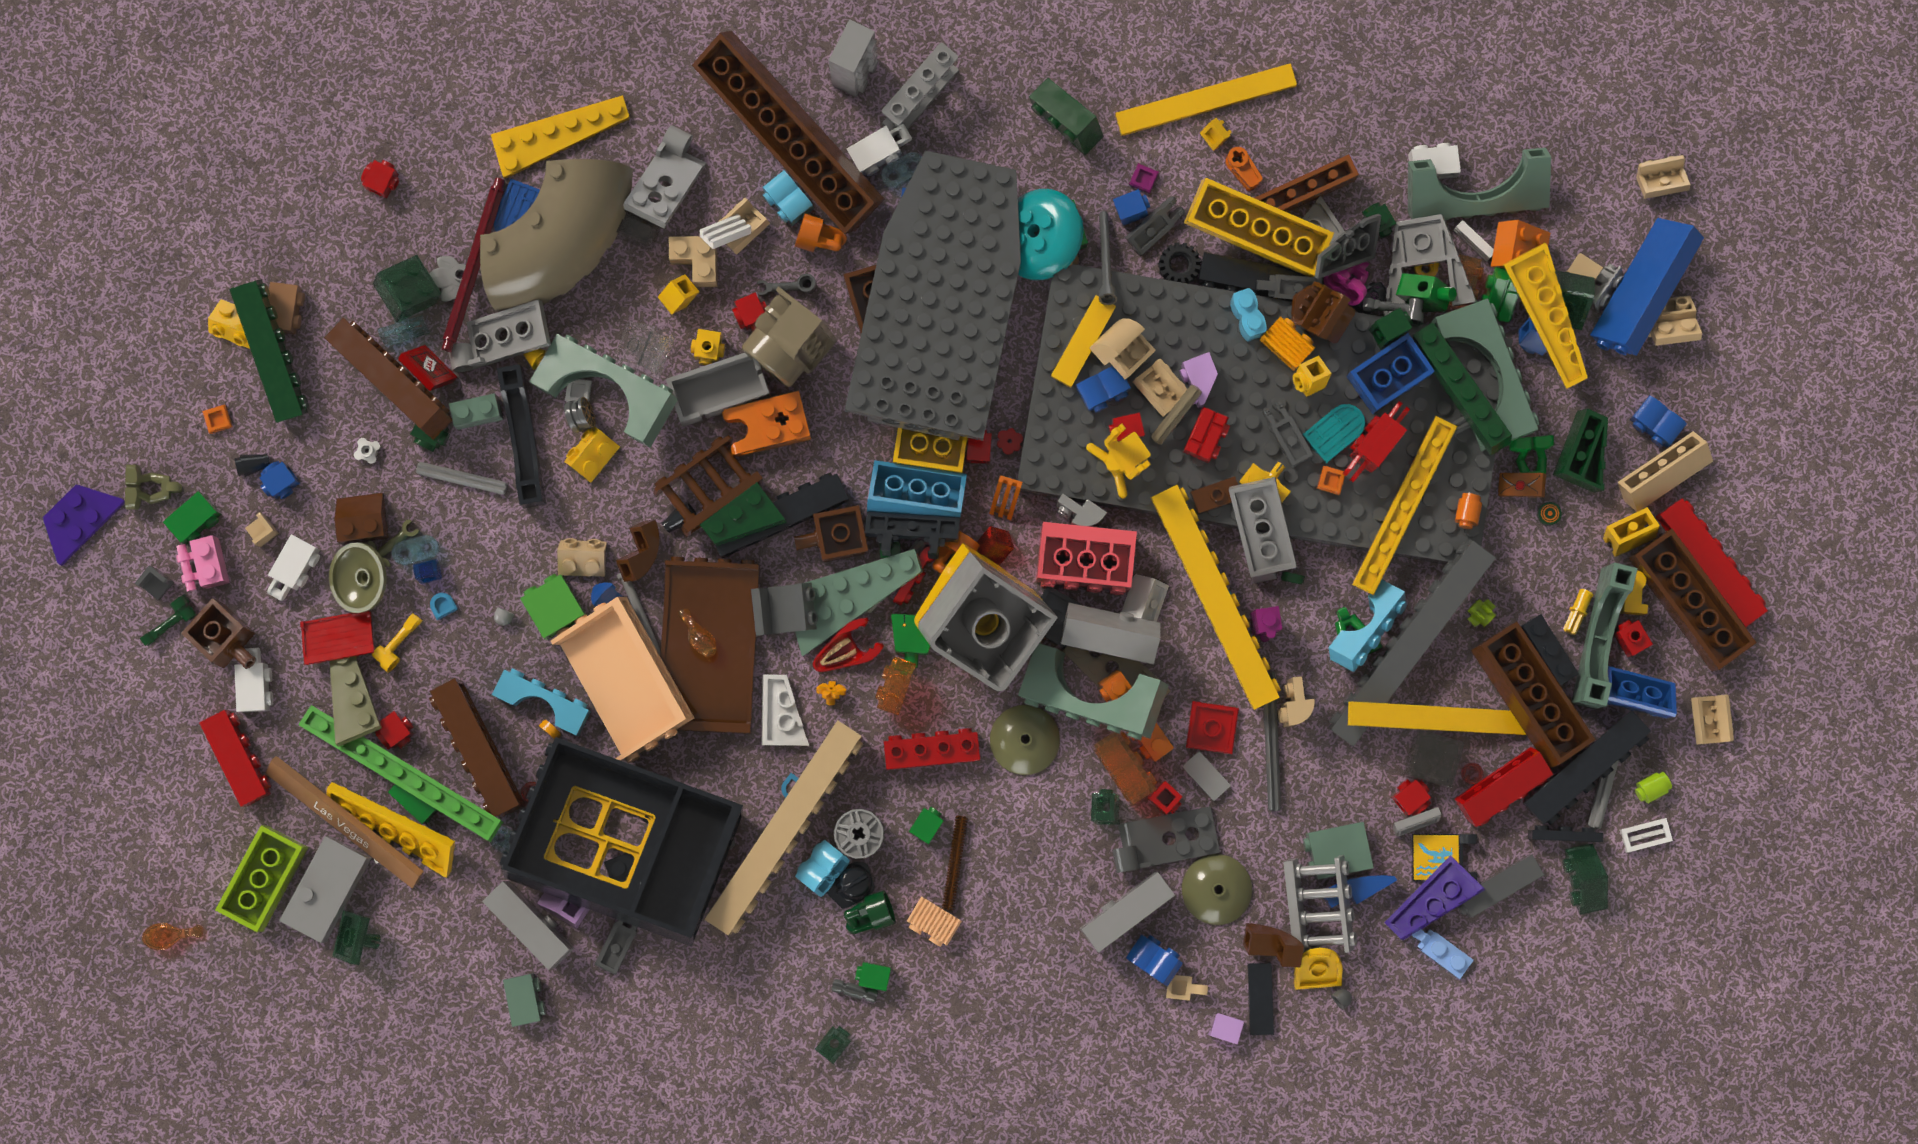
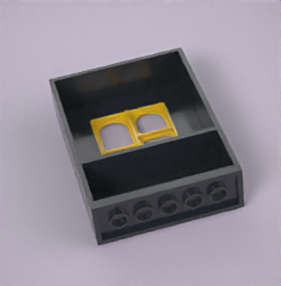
[499,737,743,947]

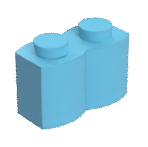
[762,170,814,226]
[1230,288,1267,342]
[795,840,850,897]

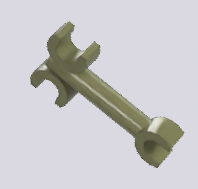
[368,519,420,568]

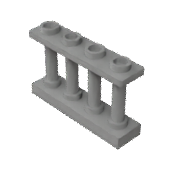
[882,43,959,139]
[1283,855,1357,953]

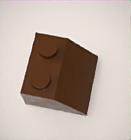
[334,493,389,545]

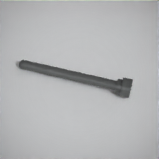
[1098,211,1118,305]

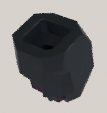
[1353,282,1386,315]

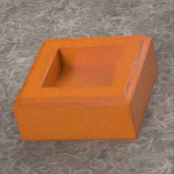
[202,404,233,434]
[1317,466,1345,495]

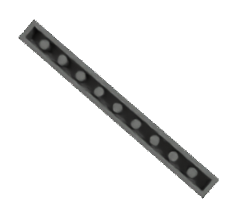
[1329,540,1496,747]

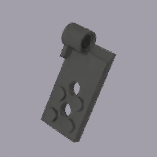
[1112,806,1220,873]

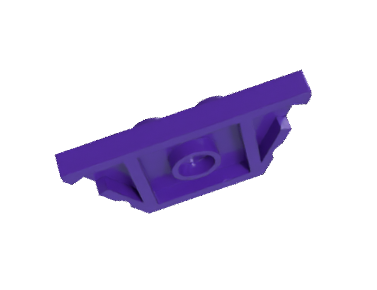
[43,484,125,566]

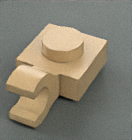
[1166,975,1208,1001]

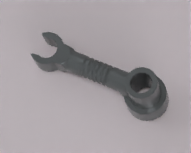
[757,273,817,296]
[1363,298,1424,326]

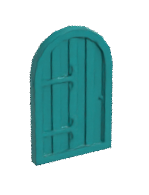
[1302,404,1365,463]

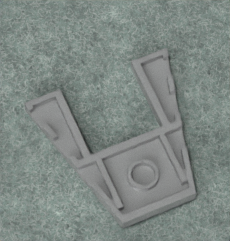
[1384,214,1477,316]

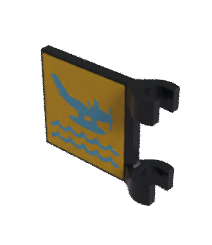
[1412,834,1477,881]

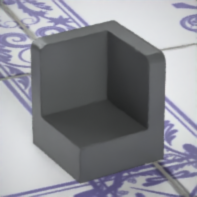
[135,565,174,601]

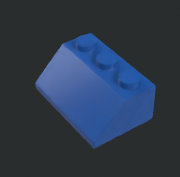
[1607,666,1677,719]

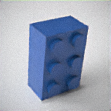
[1346,333,1435,415]

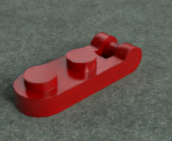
[893,547,935,606]

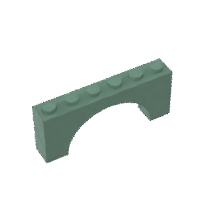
[1408,147,1551,220]
[1431,299,1539,452]
[529,334,678,448]
[1571,563,1638,709]
[1018,643,1169,740]

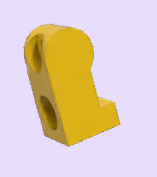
[1620,570,1648,616]

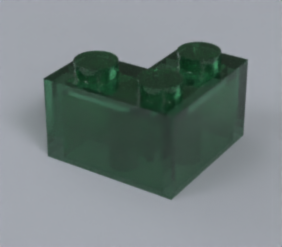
[1562,843,1608,915]

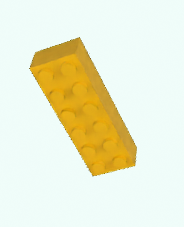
[1184,178,1334,277]

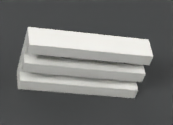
[700,214,751,249]
[1453,220,1494,262]
[1620,818,1673,853]

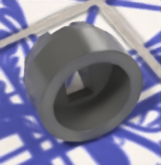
[1331,989,1352,1010]

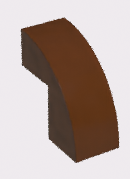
[616,519,659,582]
[1243,923,1304,968]

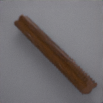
[942,815,968,910]

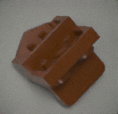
[1291,281,1355,344]

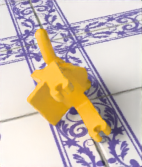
[1086,423,1151,498]

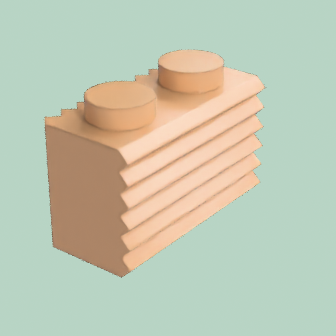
[907,896,962,947]

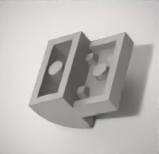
[1056,494,1107,527]

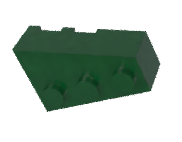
[1029,78,1104,156]
[1553,408,1608,493]
[700,482,787,546]

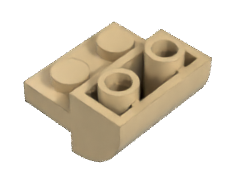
[1648,296,1702,346]
[1090,319,1156,379]
[1277,676,1315,728]

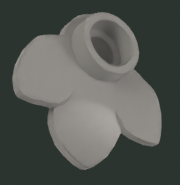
[426,256,466,302]

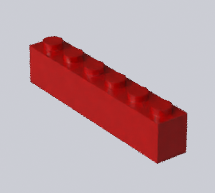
[1655,498,1768,627]

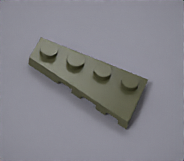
[329,656,382,747]

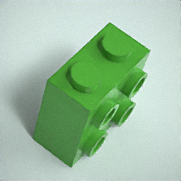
[520,574,586,640]

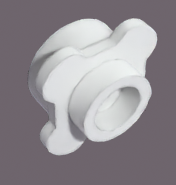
[354,438,380,464]

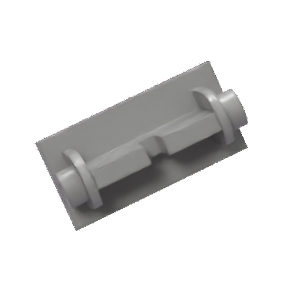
[1583,264,1624,313]

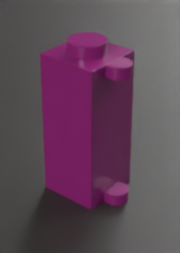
[1249,606,1282,642]

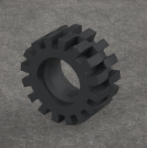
[1158,242,1201,284]

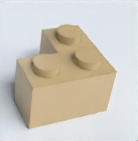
[669,236,718,287]

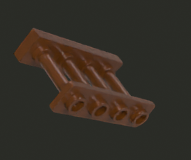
[653,435,763,537]

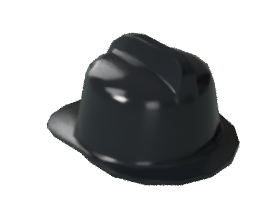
[826,862,875,909]

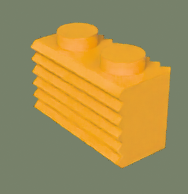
[1260,316,1315,371]

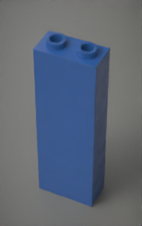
[1590,218,1704,356]

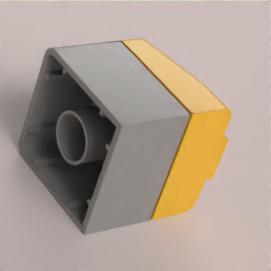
[914,543,1058,691]

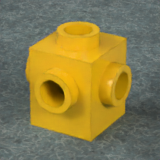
[691,329,725,366]

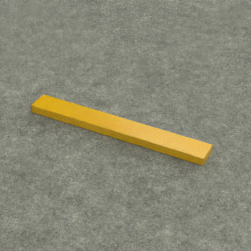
[1115,63,1297,136]
[1352,416,1457,595]
[1348,701,1526,735]

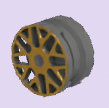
[564,397,595,433]

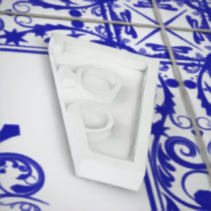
[762,675,809,746]

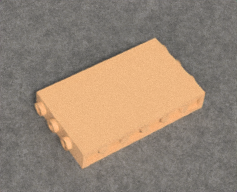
[551,597,694,763]

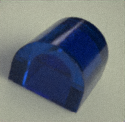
[413,559,442,584]

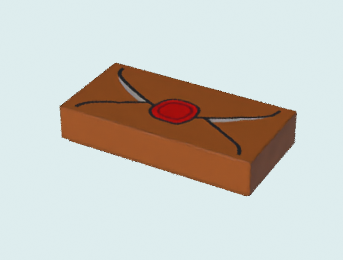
[1498,473,1546,497]

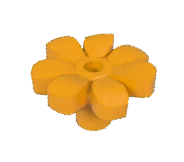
[816,681,846,705]

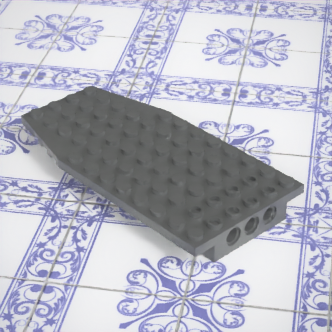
[844,151,1021,441]

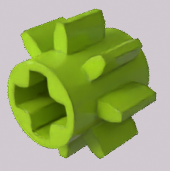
[1467,599,1496,627]

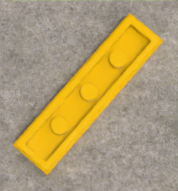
[1051,295,1116,388]

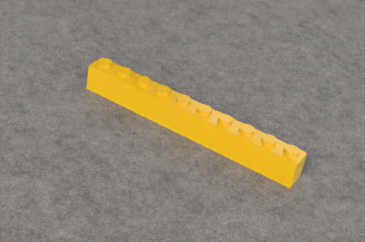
[1150,485,1281,710]

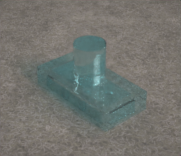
[378,309,430,347]

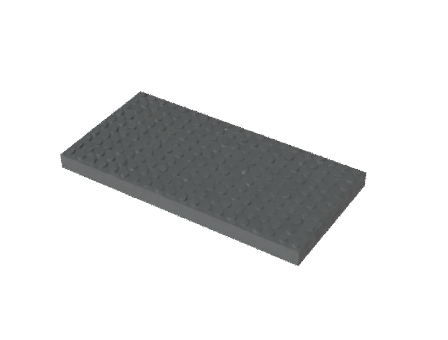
[1017,264,1513,565]

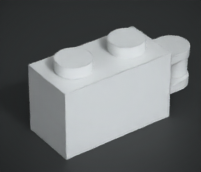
[847,124,912,176]
[267,534,320,601]
[234,648,273,713]

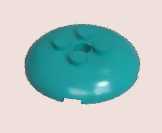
[1018,189,1083,280]

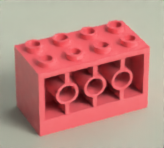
[1036,522,1137,595]

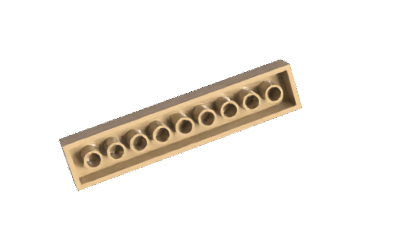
[705,720,863,936]

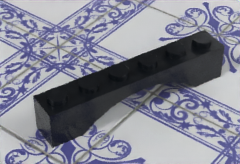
[497,364,546,509]

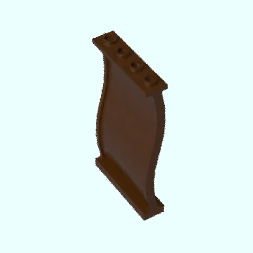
[660,557,760,734]

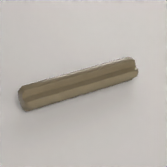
[1151,384,1202,445]

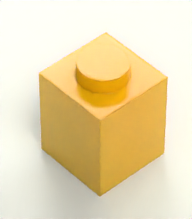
[658,274,699,315]

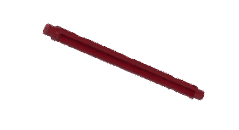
[441,178,505,352]

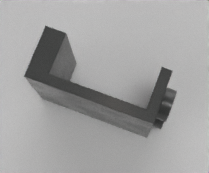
[751,583,818,636]

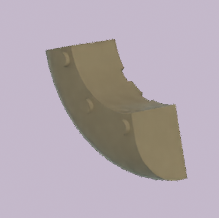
[480,159,633,312]

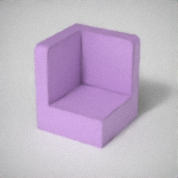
[1208,1013,1244,1044]

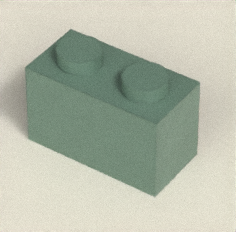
[449,393,503,430]
[503,973,546,1027]

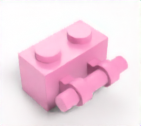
[176,535,230,592]

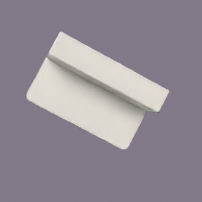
[1122,574,1169,622]

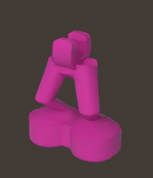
[1323,261,1370,306]

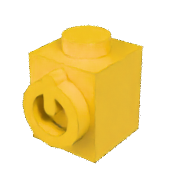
[1293,356,1332,397]

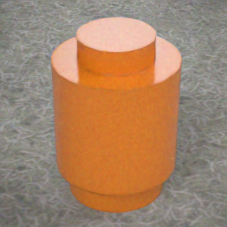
[1455,493,1482,529]

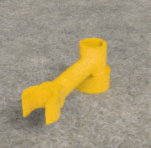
[372,613,423,673]

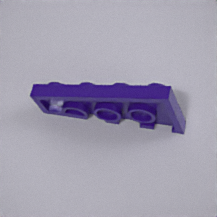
[1384,855,1486,940]

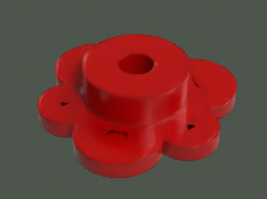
[997,428,1023,455]

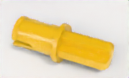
[1563,589,1594,635]

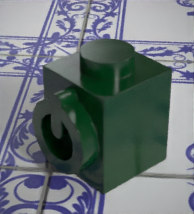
[1362,202,1396,239]
[410,424,450,452]

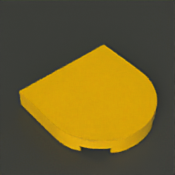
[1294,948,1343,990]

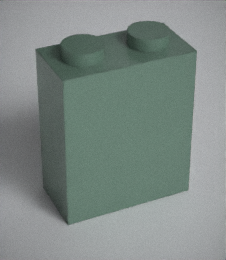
[1303,822,1374,880]

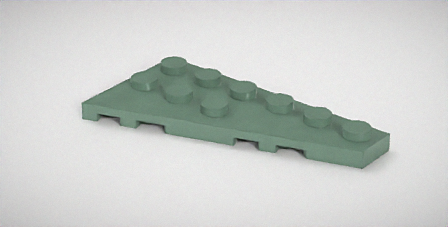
[795,549,923,657]

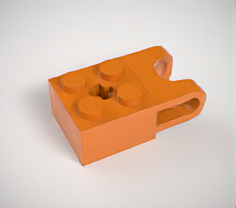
[722,391,811,457]

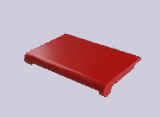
[300,610,374,665]

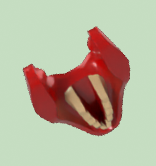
[813,617,884,672]

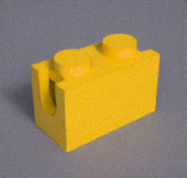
[1603,507,1660,557]

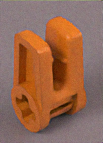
[1225,147,1263,191]

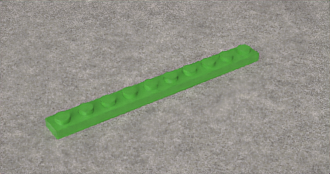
[298,705,503,842]

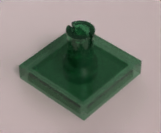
[332,910,381,965]

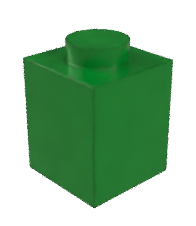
[909,806,944,844]
[855,961,891,991]

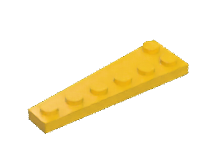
[490,95,630,179]
[1503,243,1588,389]
[326,782,455,878]

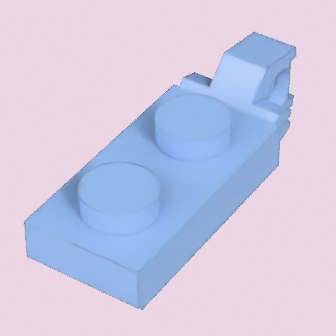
[1412,929,1473,979]

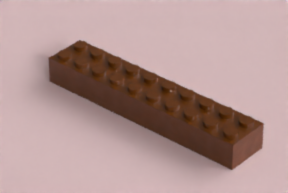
[692,31,885,234]

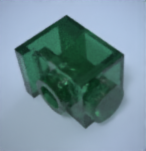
[1091,789,1120,825]
[815,1025,851,1064]

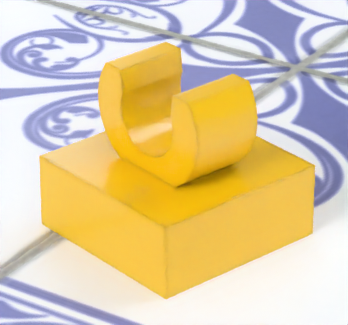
[1200,118,1232,151]

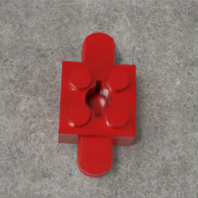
[1342,401,1410,482]

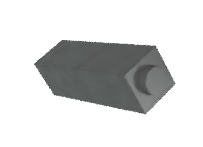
[1457,854,1544,918]

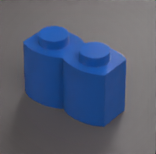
[1076,366,1131,413]
[1630,395,1687,448]
[1126,934,1183,987]

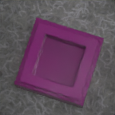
[1129,163,1159,194]

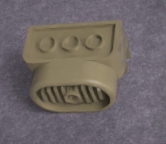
[742,286,838,387]

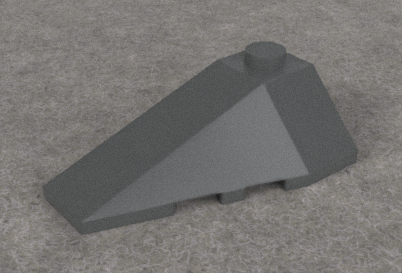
[1315,214,1382,279]

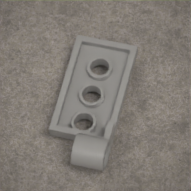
[448,299,551,373]

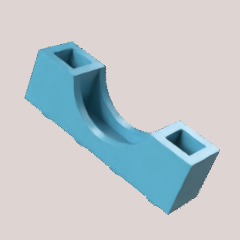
[1328,580,1407,672]
[492,668,591,736]

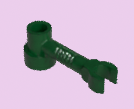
[140,594,197,646]

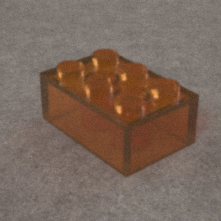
[1092,731,1157,806]

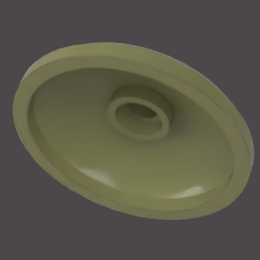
[329,543,387,613]
[990,705,1060,775]
[1182,854,1252,925]

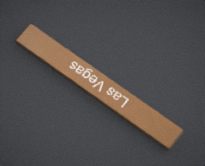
[265,756,424,889]

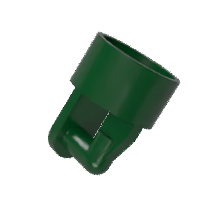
[844,890,896,934]

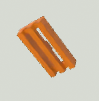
[989,475,1023,520]

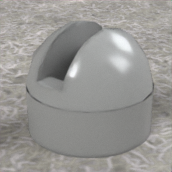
[494,607,515,626]

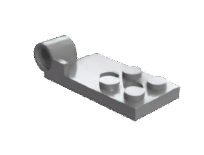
[623,125,706,228]
[1229,477,1297,584]

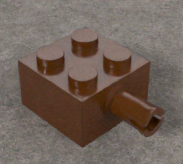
[794,505,869,563]
[181,598,256,669]

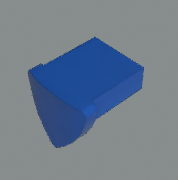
[591,582,623,607]

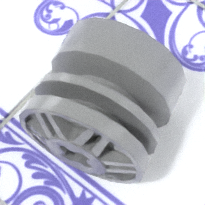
[834,809,884,859]

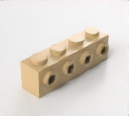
[1618,431,1713,512]

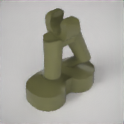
[125,464,182,510]

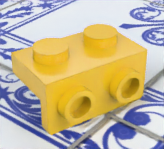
[208,299,250,349]
[564,427,620,483]

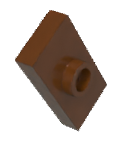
[1190,476,1238,514]

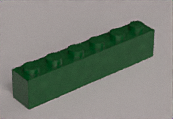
[229,279,309,423]
[1413,322,1512,455]

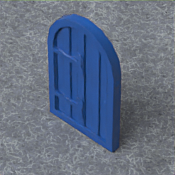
[494,179,540,232]

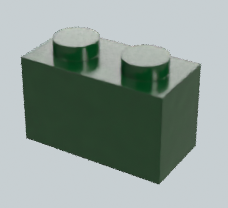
[1369,307,1412,350]

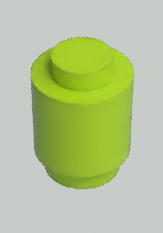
[1635,772,1672,804]

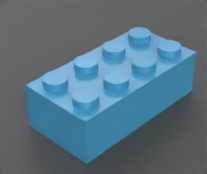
[866,460,967,517]

